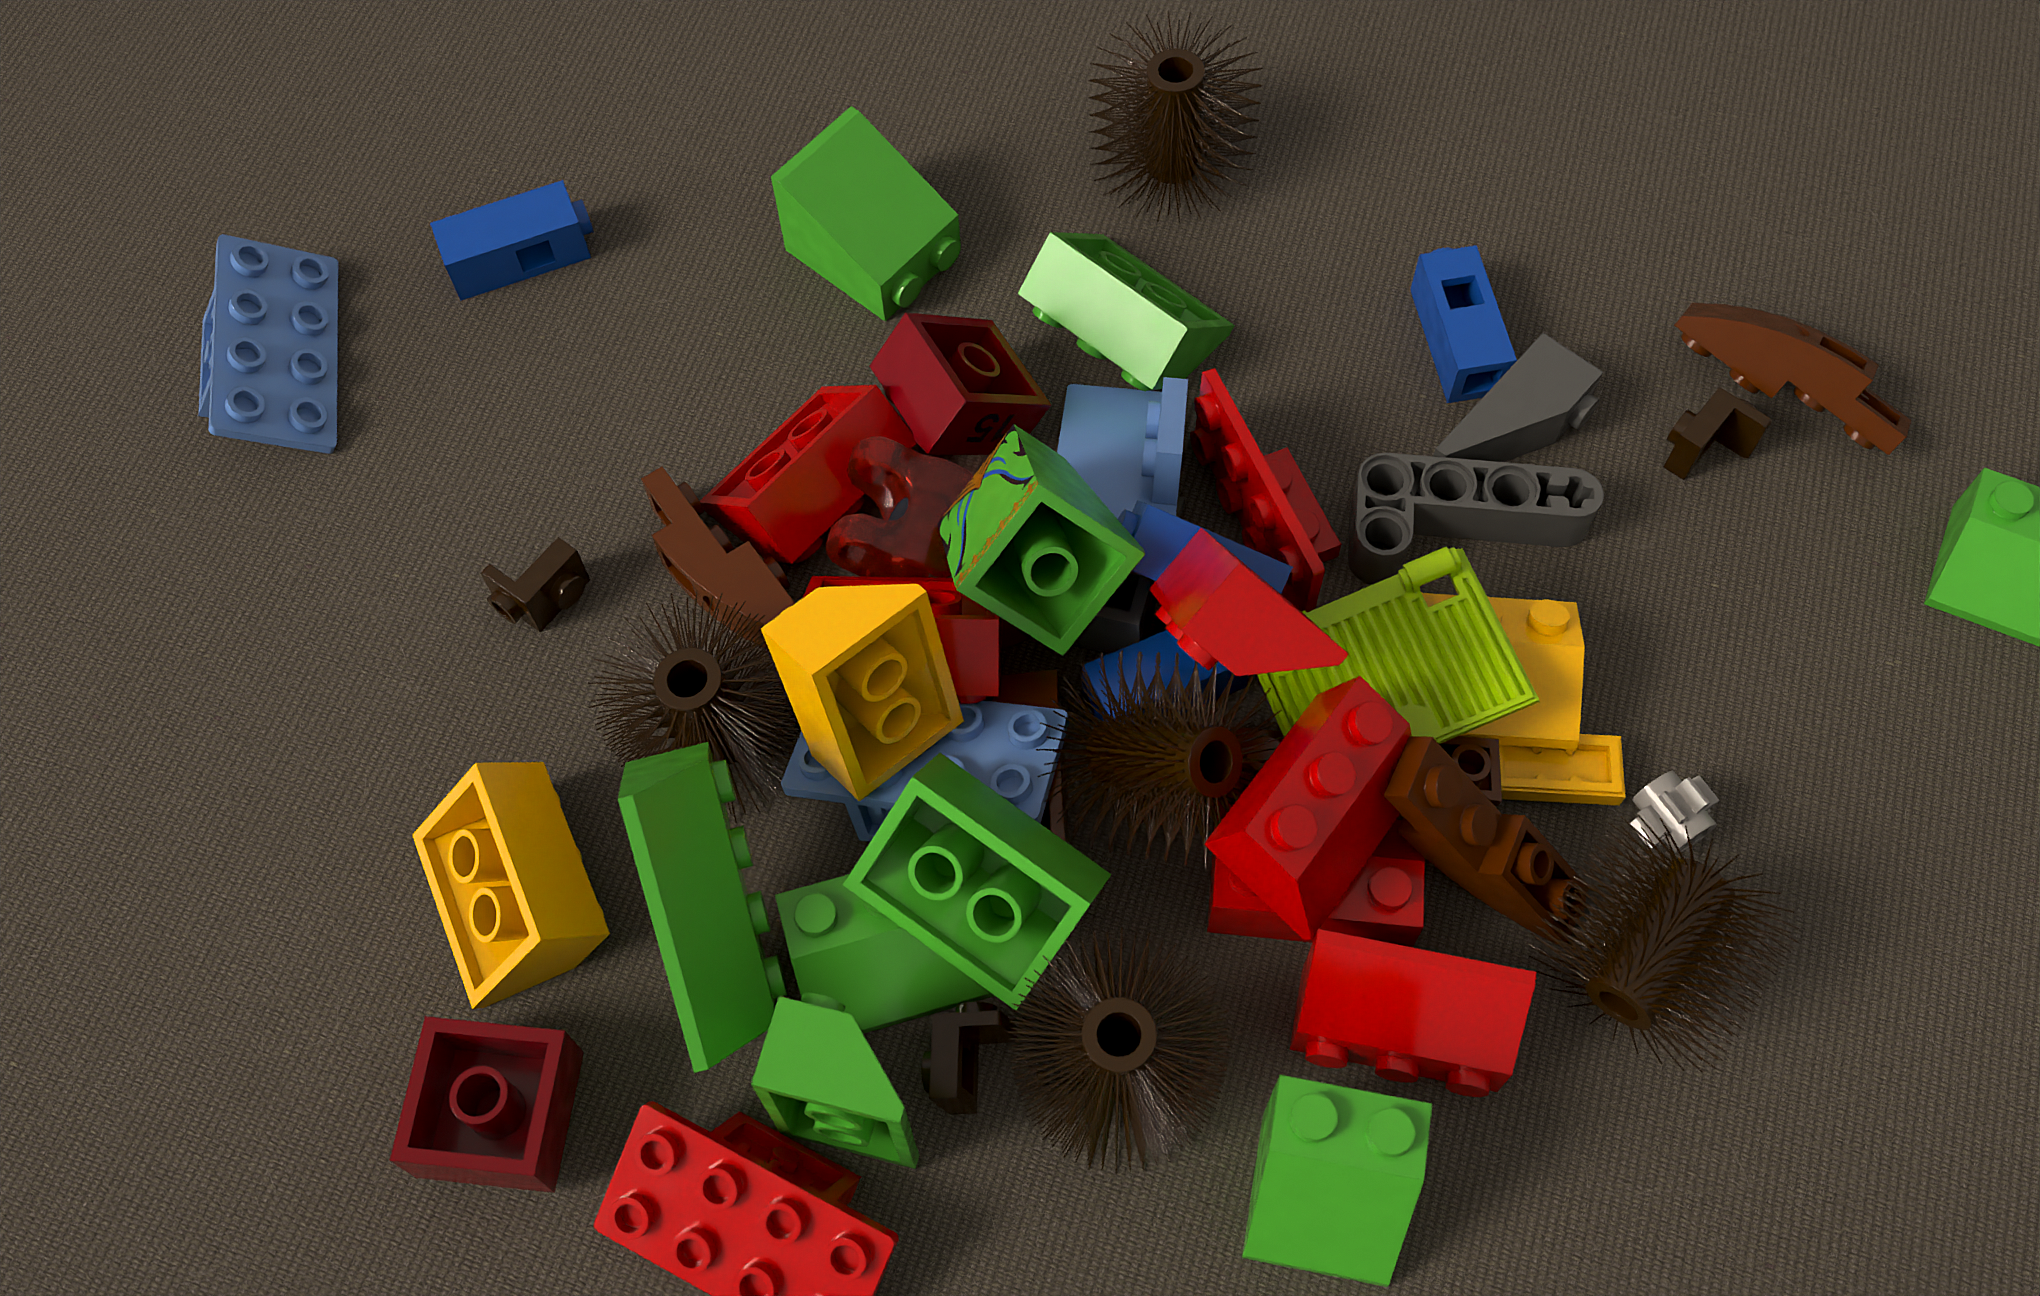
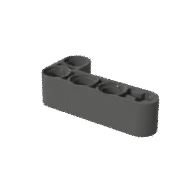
[1348,453,1604,585]

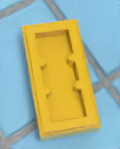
[1499,734,1626,806]

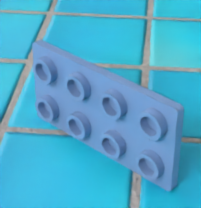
[198,234,338,454]
[1057,377,1188,519]
[781,701,1069,842]

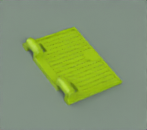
[1257,546,1540,744]

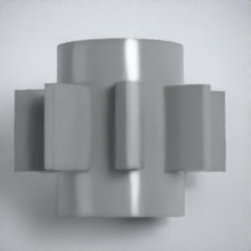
[1630,770,1720,854]

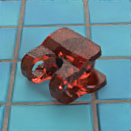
[826,437,974,578]

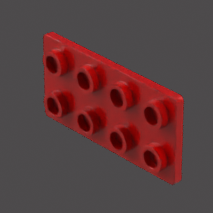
[1190,368,1341,612]
[594,1101,899,1296]

